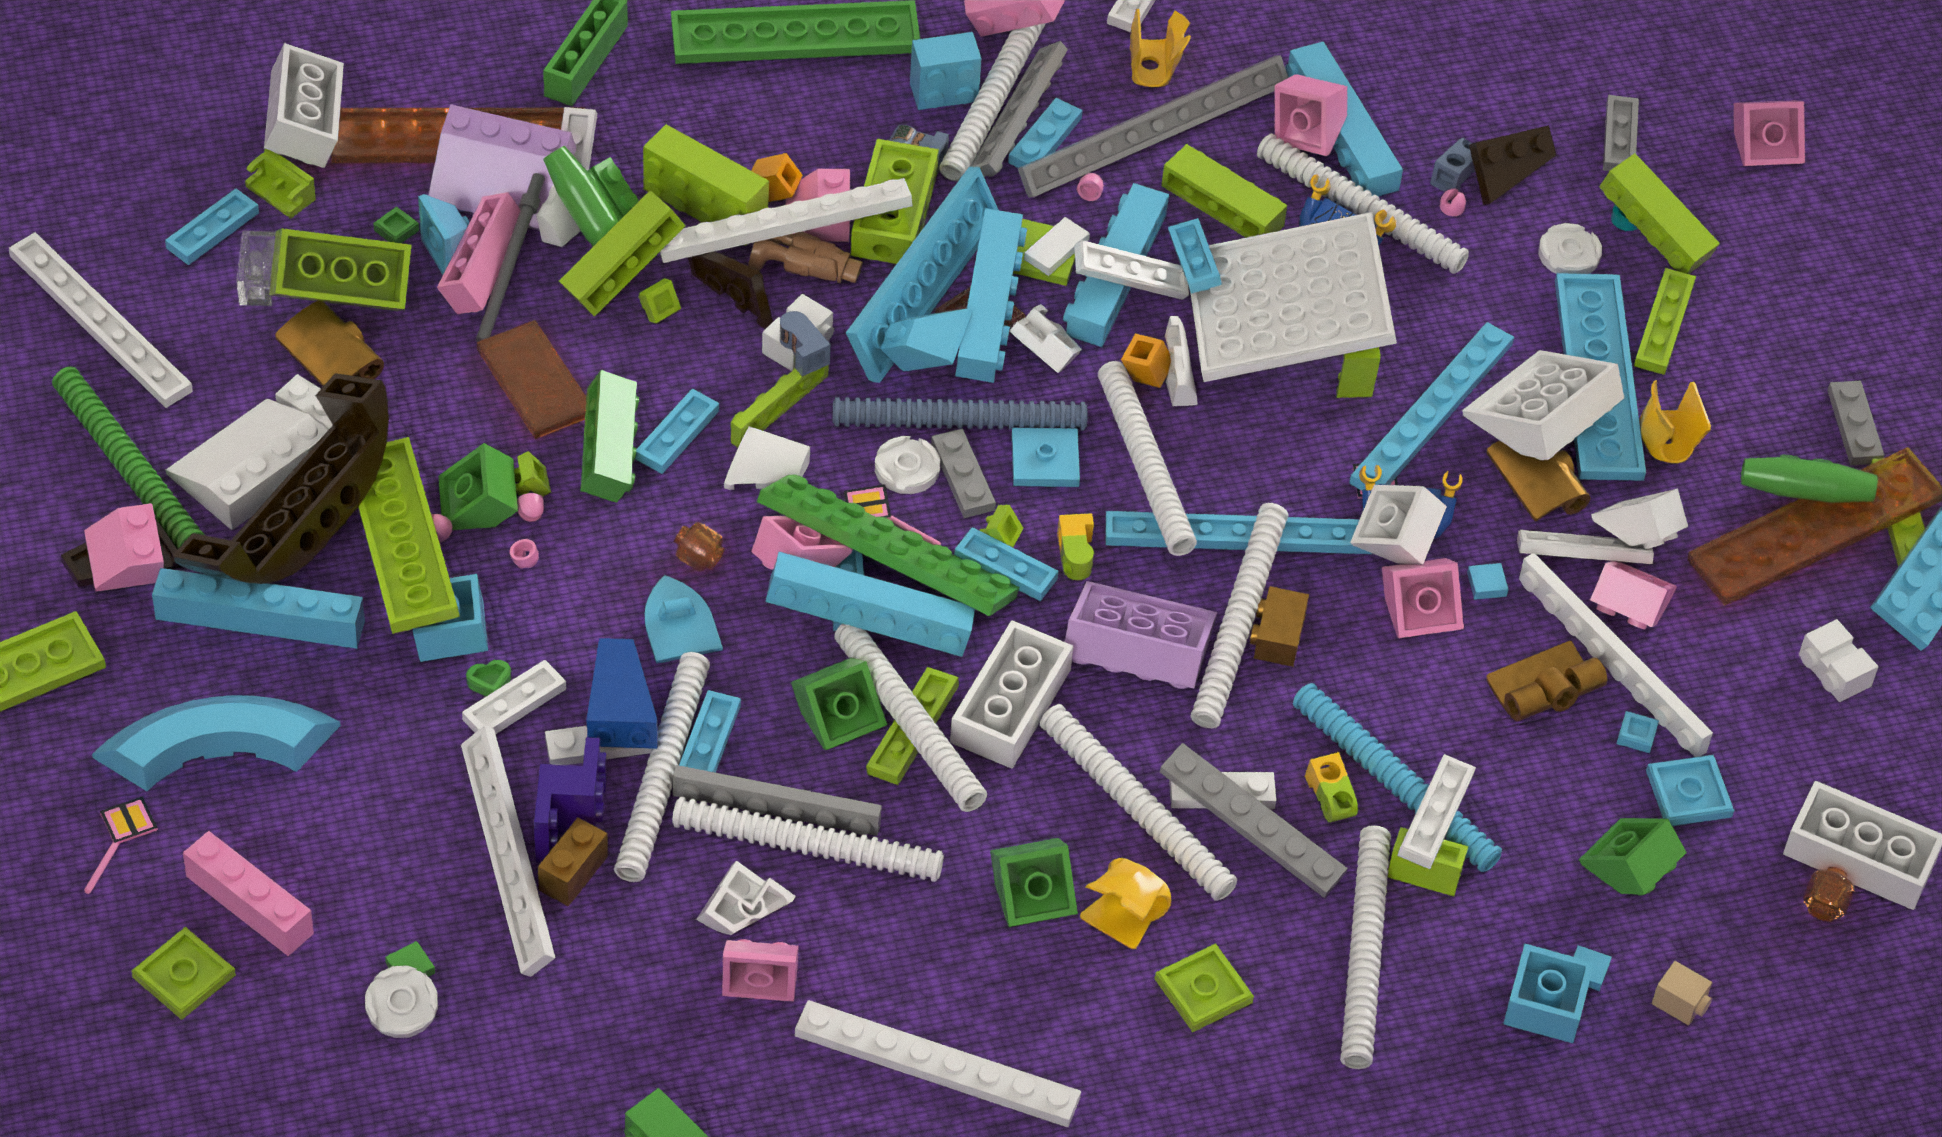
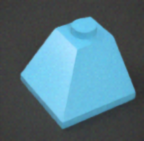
[418,194,470,275]
[881,308,972,372]

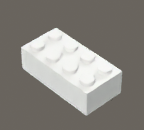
[264,43,344,168]
[950,620,1073,769]
[1783,781,1942,910]

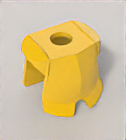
[1130,9,1191,87]
[1639,380,1711,463]
[1080,858,1171,949]

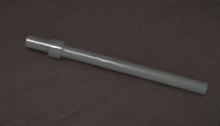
[476,173,545,345]

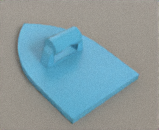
[645,575,723,664]

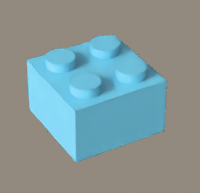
[910,32,982,110]
[413,574,488,662]
[1503,944,1594,1043]

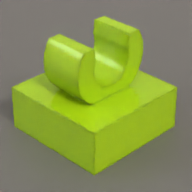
[638,278,682,323]
[514,451,551,497]
[979,505,1024,548]

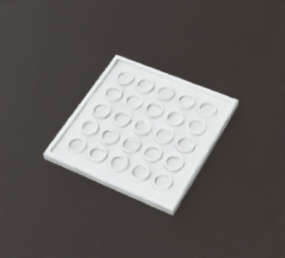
[1190,212,1397,382]

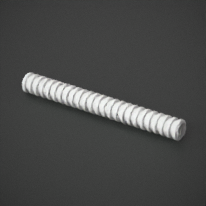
[939,23,1046,181]
[1257,133,1469,274]
[1098,361,1197,556]
[1191,503,1288,728]
[834,624,987,812]
[614,652,710,882]
[1040,704,1237,901]
[672,796,944,882]
[1340,826,1391,1069]

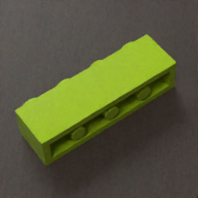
[1161,144,1287,238]
[1599,153,1720,274]
[559,190,686,317]

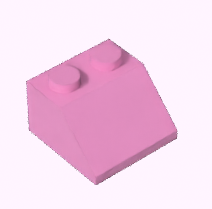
[1275,74,1347,156]
[1734,100,1805,166]
[786,169,850,242]
[84,503,164,592]
[751,516,853,570]
[1382,558,1464,638]
[1590,561,1677,629]
[722,939,798,1002]

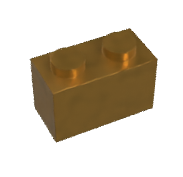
[1250,586,1309,667]
[538,817,608,907]

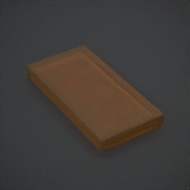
[477,320,586,439]

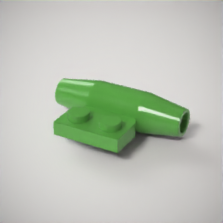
[543,146,639,246]
[1741,454,1878,503]

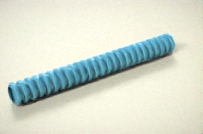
[1293,683,1502,872]

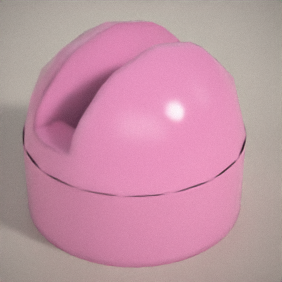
[1077,173,1104,201]
[1440,188,1466,216]
[517,493,544,522]
[431,514,452,542]
[510,539,539,569]

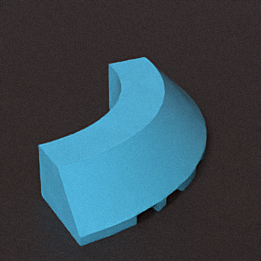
[92,695,340,791]

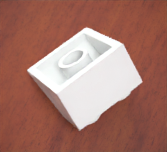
[1350,485,1447,565]
[1591,488,1688,549]

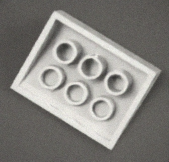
[1462,350,1624,460]
[165,399,328,530]

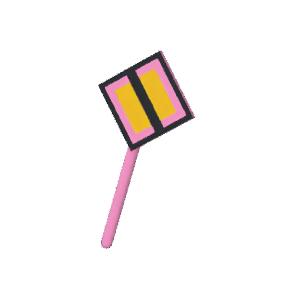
[844,484,941,545]
[84,796,158,894]

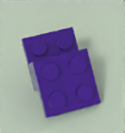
[534,737,607,863]

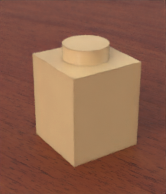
[1652,961,1712,1026]

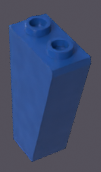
[586,638,658,749]

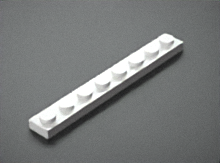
[660,178,913,263]
[9,232,193,408]
[1519,553,1713,757]
[461,726,555,977]
[795,1000,1081,1127]

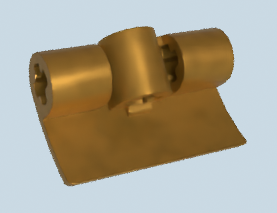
[275,301,384,386]
[1487,440,1591,521]
[1486,641,1608,721]

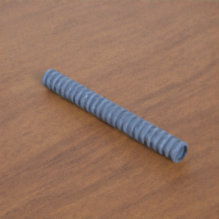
[832,397,1087,431]

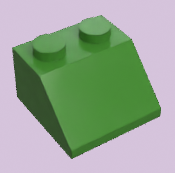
[438,443,518,530]
[791,657,887,750]
[1579,818,1687,896]
[990,838,1078,927]

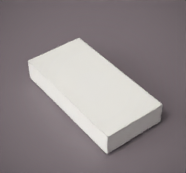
[1024,217,1090,276]

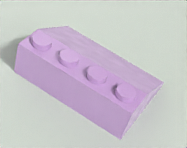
[428,105,577,231]
[1065,581,1217,689]

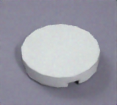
[1538,223,1602,274]
[875,436,940,494]
[365,966,438,1038]

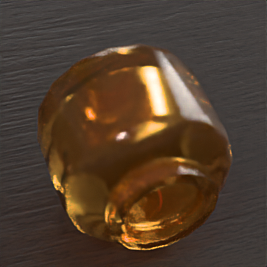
[673,522,726,572]
[1803,867,1855,922]

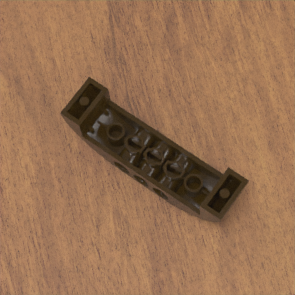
[172,373,389,584]

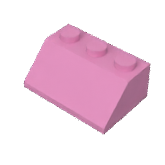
[964,0,1065,37]

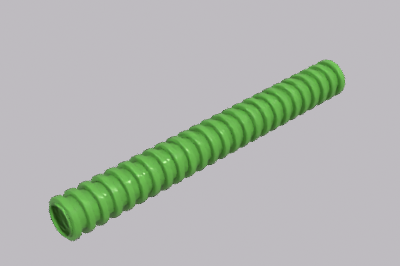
[52,366,205,549]

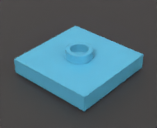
[1011,428,1080,487]
[1646,755,1734,826]

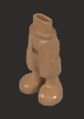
[748,231,863,284]

